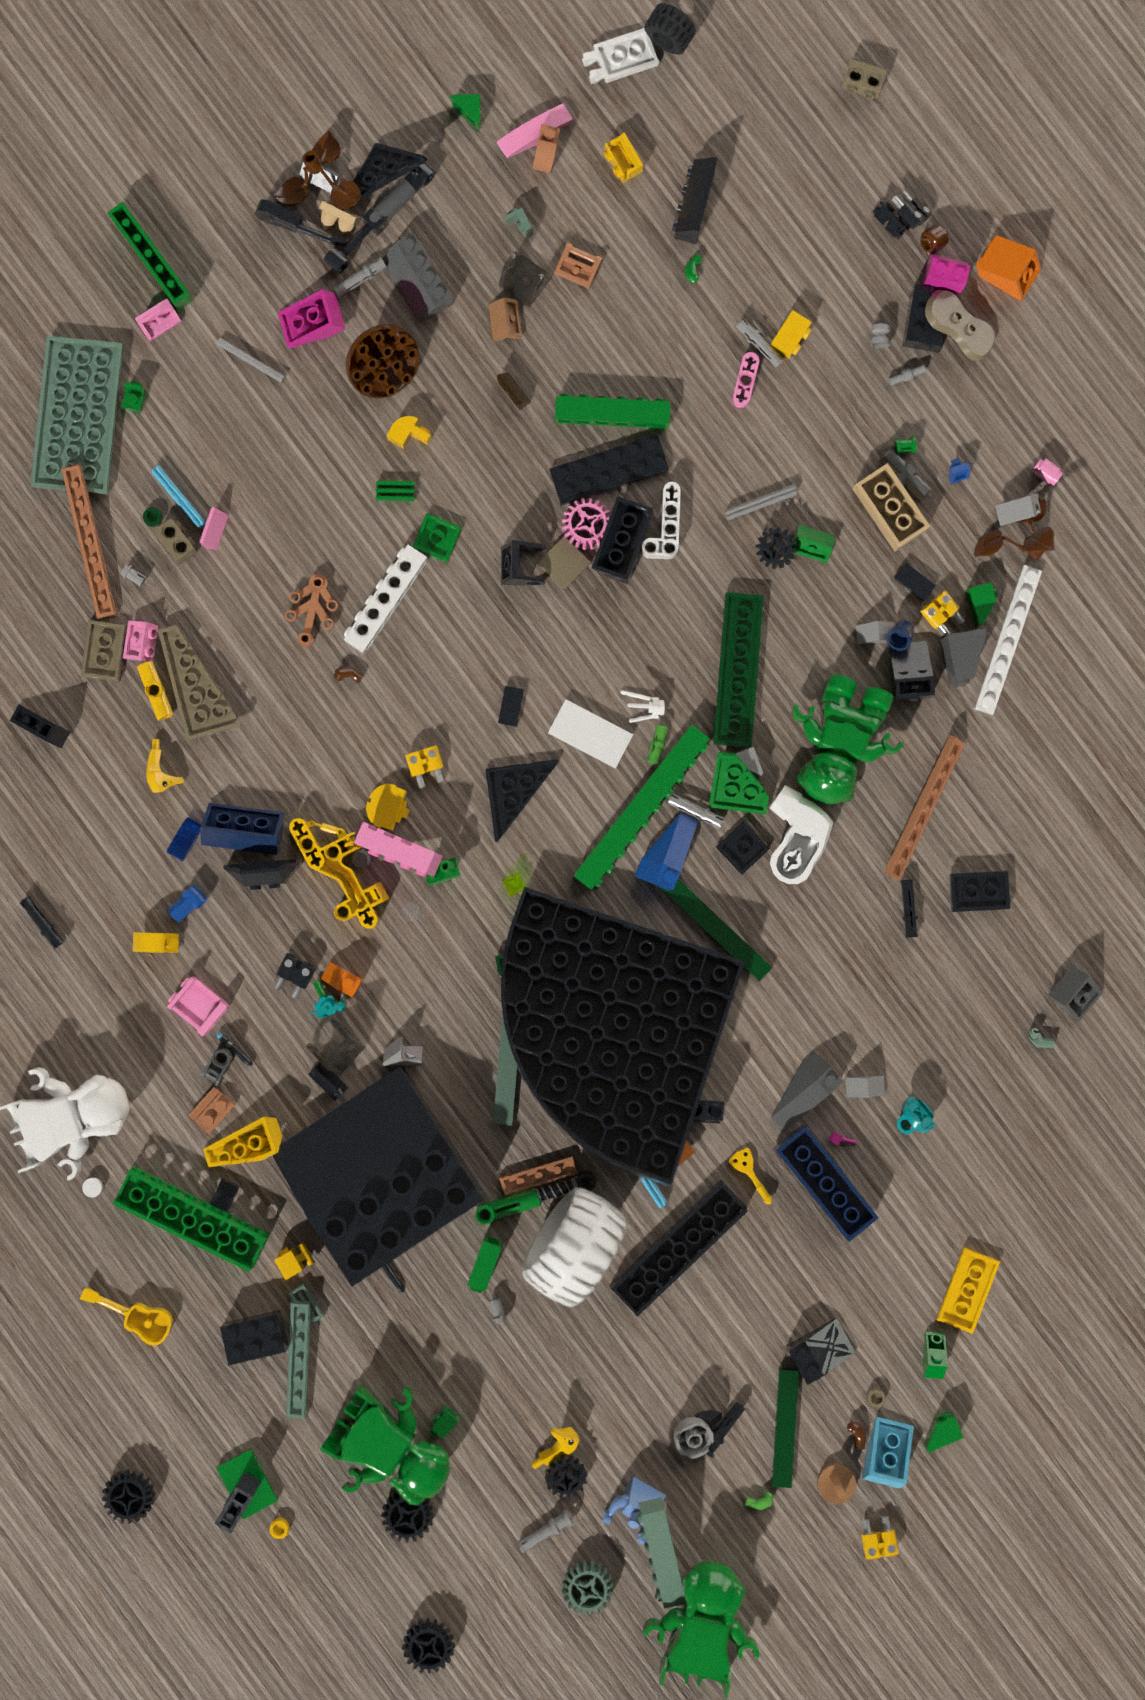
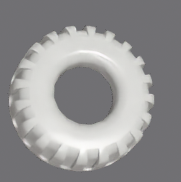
[523,1187,627,1307]

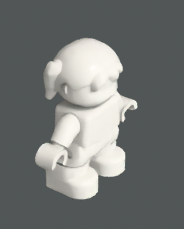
[0,1068,130,1180]

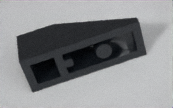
[10,704,70,749]
[215,1472,262,1533]

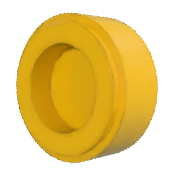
[269,1518,290,1539]

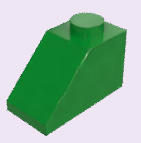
[965,582,998,628]
[923,1411,964,1453]

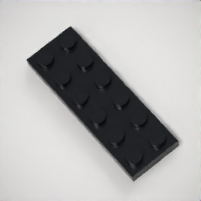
[549,434,669,506]

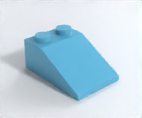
[862,1417,914,1488]

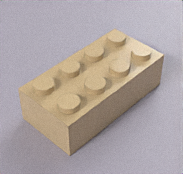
[853,463,931,552]

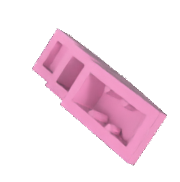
[497,104,573,158]

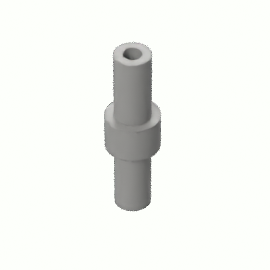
[888,365,926,386]

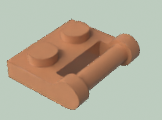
[555,242,603,289]

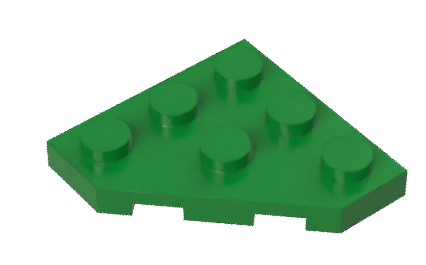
[709,751,769,815]

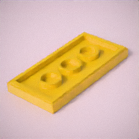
[936,1247,1000,1334]

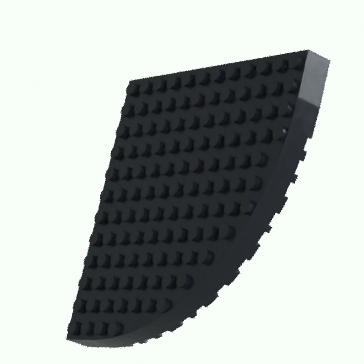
[501,887,745,1187]

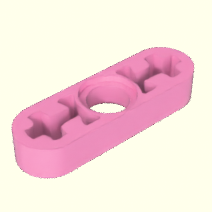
[732,352,759,408]

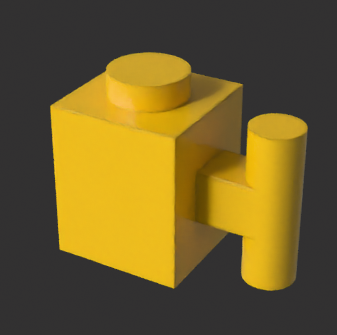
[274,1242,315,1280]

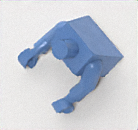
[602,1477,666,1545]

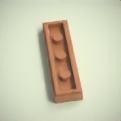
[499,1155,578,1196]

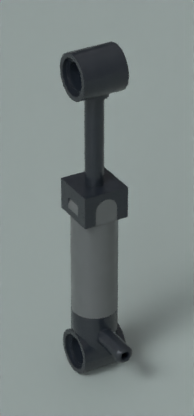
[324,162,436,274]

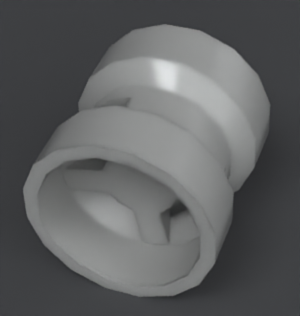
[871,323,891,348]

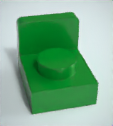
[121,381,147,413]

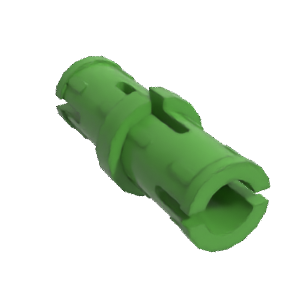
[646,725,669,765]

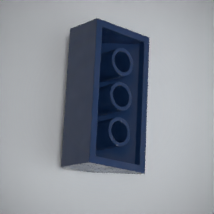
[200,803,285,855]

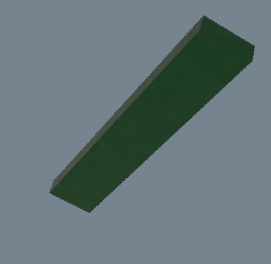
[772,1368,799,1488]

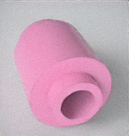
[1034,458,1063,486]

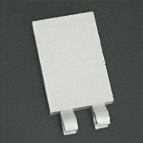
[582,28,659,84]

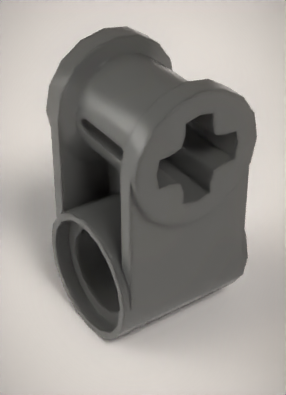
[201,1048,233,1086]

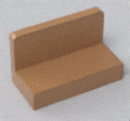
[489,298,522,342]

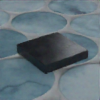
[715,821,770,875]

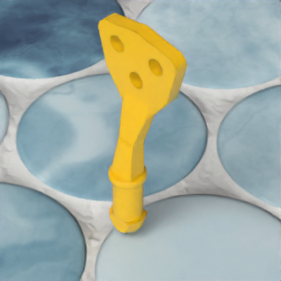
[729,1148,773,1204]

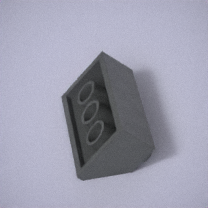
[382,233,453,323]

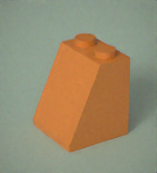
[976,235,1041,301]

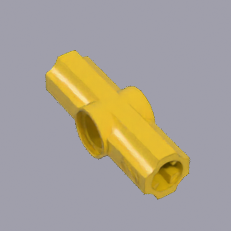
[137,661,174,721]

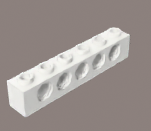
[344,545,428,655]

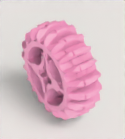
[562,498,610,550]

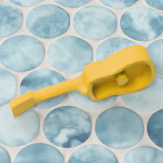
[80,1287,173,1346]

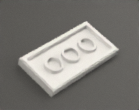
[548,699,633,769]

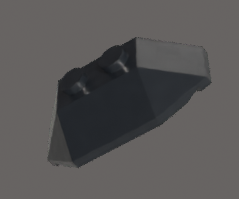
[223,859,303,890]

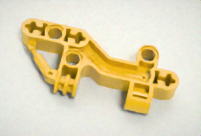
[289,818,390,929]

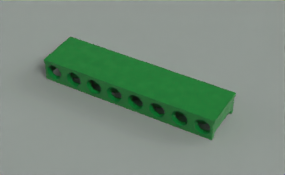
[112,1165,270,1272]

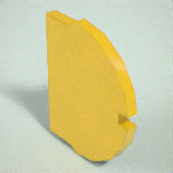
[366,784,410,831]

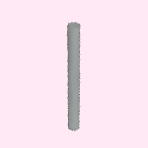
[217,338,285,383]

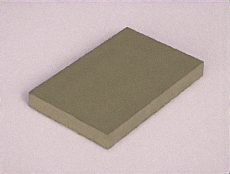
[81,620,128,682]

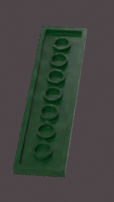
[713,592,764,748]

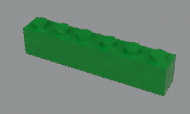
[107,202,194,311]
[555,393,671,429]

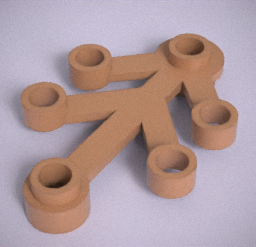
[285,574,339,648]

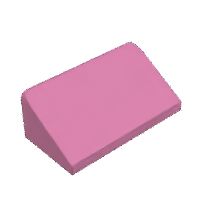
[200,507,228,550]

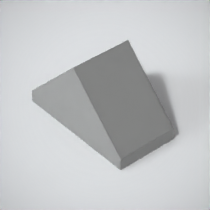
[856,621,894,645]
[736,747,763,777]
[845,1075,885,1098]

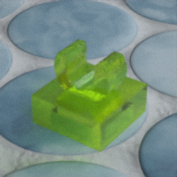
[502,872,526,897]

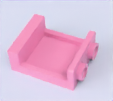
[167,977,230,1037]

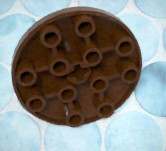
[346,324,419,398]

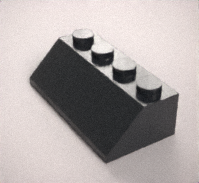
[672,157,718,244]
[592,496,654,585]

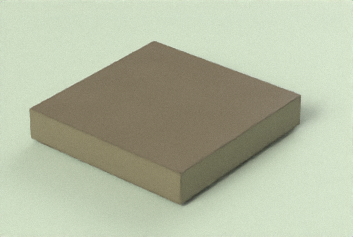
[537,536,591,591]

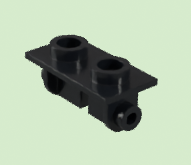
[873,202,909,239]
[308,1061,349,1101]

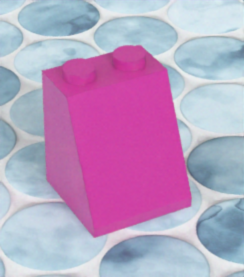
[922,253,970,297]

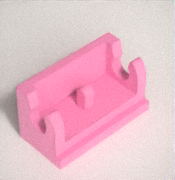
[135,298,182,341]

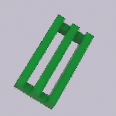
[376,481,415,502]

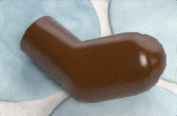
[334,666,364,683]
[847,1422,866,1450]

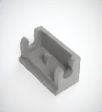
[995,494,1041,526]

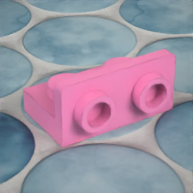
[123,621,158,662]

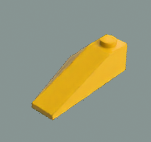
[203,1117,282,1167]

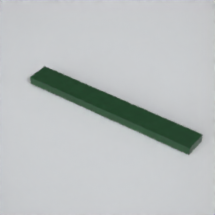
[658,879,773,982]

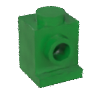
[429,1404,459,1439]

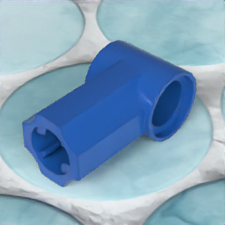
[167,885,208,922]

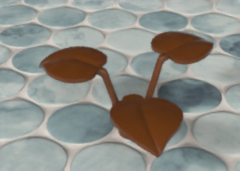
[273,130,361,209]
[974,498,1055,559]

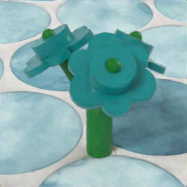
[310,981,347,1019]

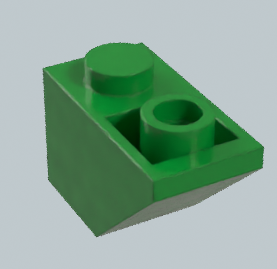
[923,1331,948,1379]

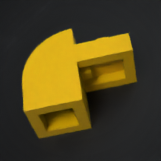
[386,416,432,449]
[133,932,179,953]

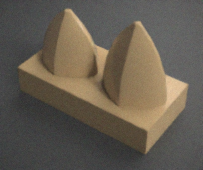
[319,201,361,235]

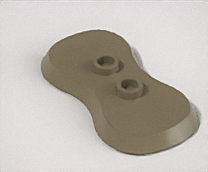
[925,289,995,361]

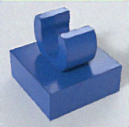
[948,458,970,485]

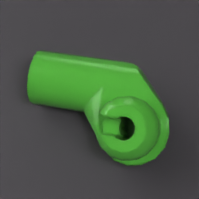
[744,1492,773,1510]

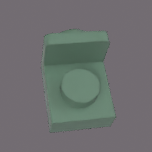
[505,208,533,237]

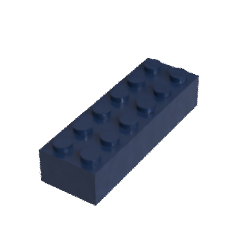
[774,1124,879,1242]

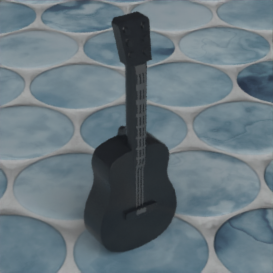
[255,199,347,247]

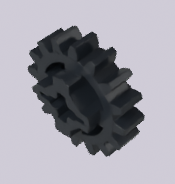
[756,527,798,569]
[545,1455,587,1498]

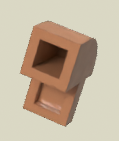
[532,124,560,173]

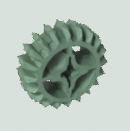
[562,1560,614,1616]

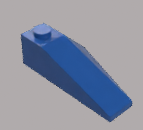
[634,813,698,891]

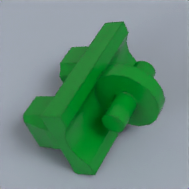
[426,857,461,886]

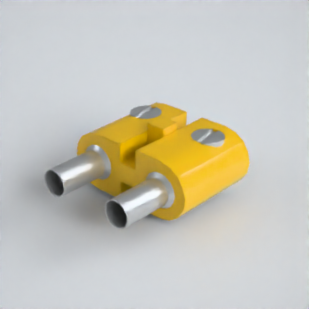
[920,590,965,637]
[405,745,444,788]
[861,1516,899,1559]

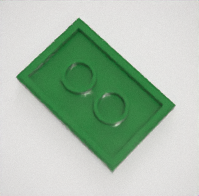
[216,1448,278,1520]

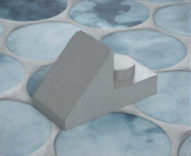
[383,1037,423,1066]

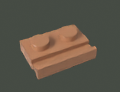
[188,1086,236,1134]

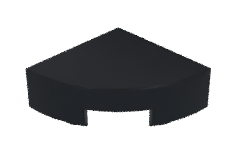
[695,1410,722,1427]

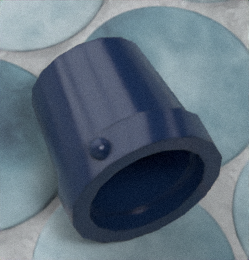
[887,620,914,651]

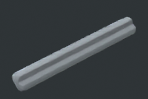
[725,485,797,520]

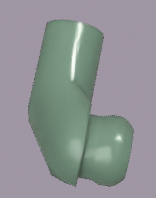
[1028,1028,1054,1048]

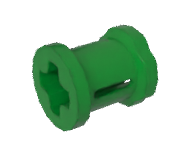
[894,436,917,455]

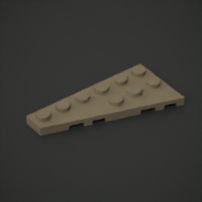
[158,625,243,741]

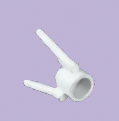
[620,690,665,723]

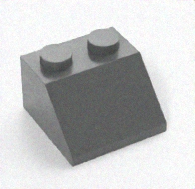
[1048,965,1103,1022]

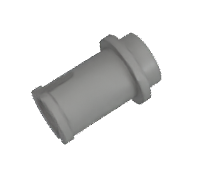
[121,565,147,587]
[489,1298,508,1324]

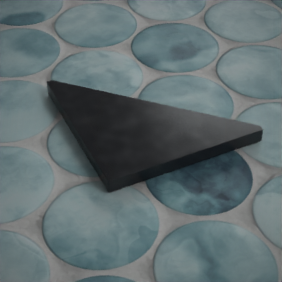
[353,143,428,200]
[485,759,559,842]

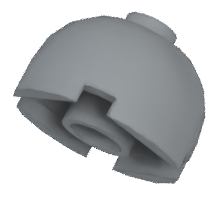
[673,1417,714,1458]

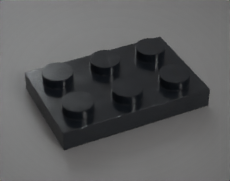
[949,871,1010,912]

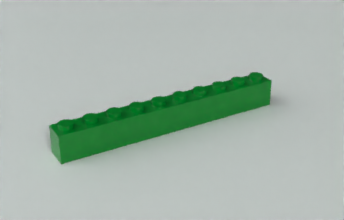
[573,725,710,890]

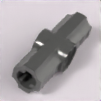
[879,449,931,502]

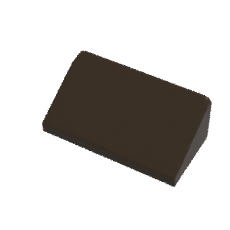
[497,373,531,410]

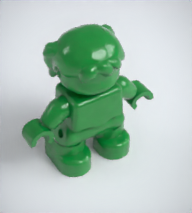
[791,674,904,805]
[320,1384,450,1505]
[643,1561,759,1698]

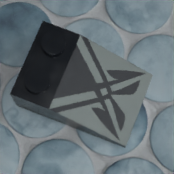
[786,1318,856,1385]

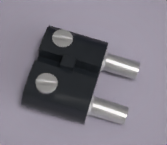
[891,191,932,230]
[274,953,316,999]

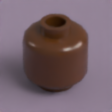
[920,224,949,253]

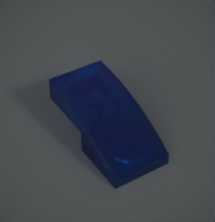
[166,817,201,862]

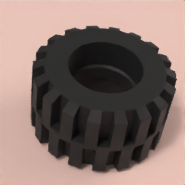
[644,3,696,55]

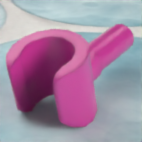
[829,1132,857,1146]

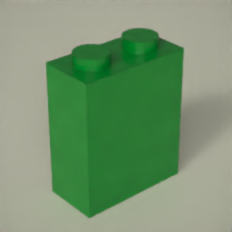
[467,1235,503,1293]

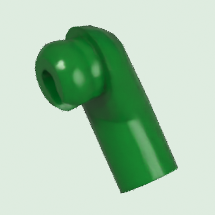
[684,254,702,284]

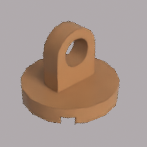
[817,1463,856,1504]

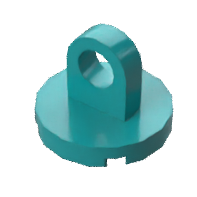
[897,1097,935,1134]

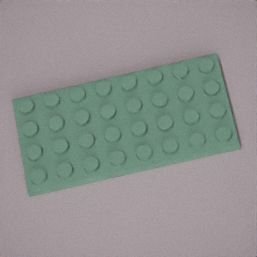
[30,336,124,495]

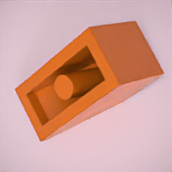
[321,962,364,997]

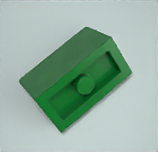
[793,525,835,563]

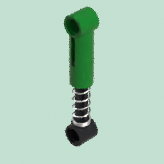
[475,1170,596,1225]

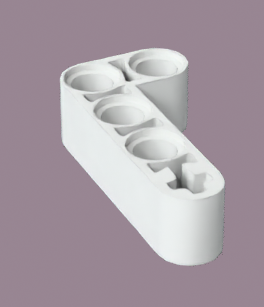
[642,482,681,559]

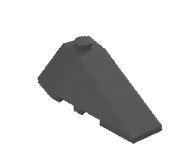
[771,1051,844,1132]

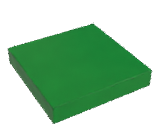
[412,513,462,563]

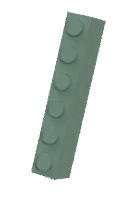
[637,1497,687,1609]

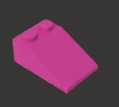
[278,289,346,348]

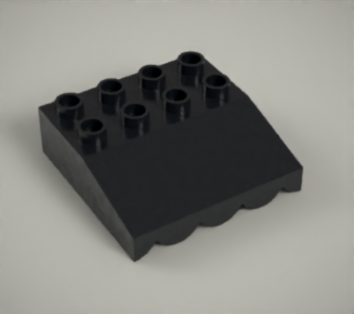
[272,1066,486,1287]

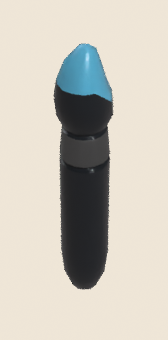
[217,1033,253,1066]

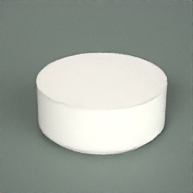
[82,1177,103,1197]

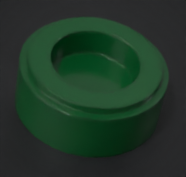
[143,507,163,527]

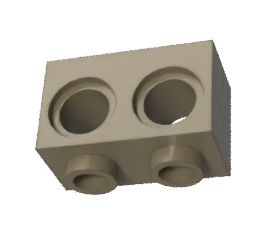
[842,59,887,99]
[153,518,197,566]

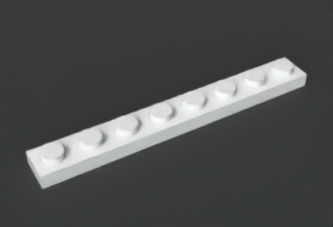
[974,565,1042,715]

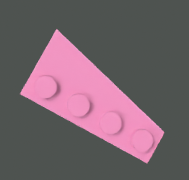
[354,822,443,878]

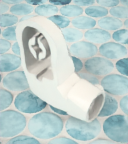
[770,785,833,884]

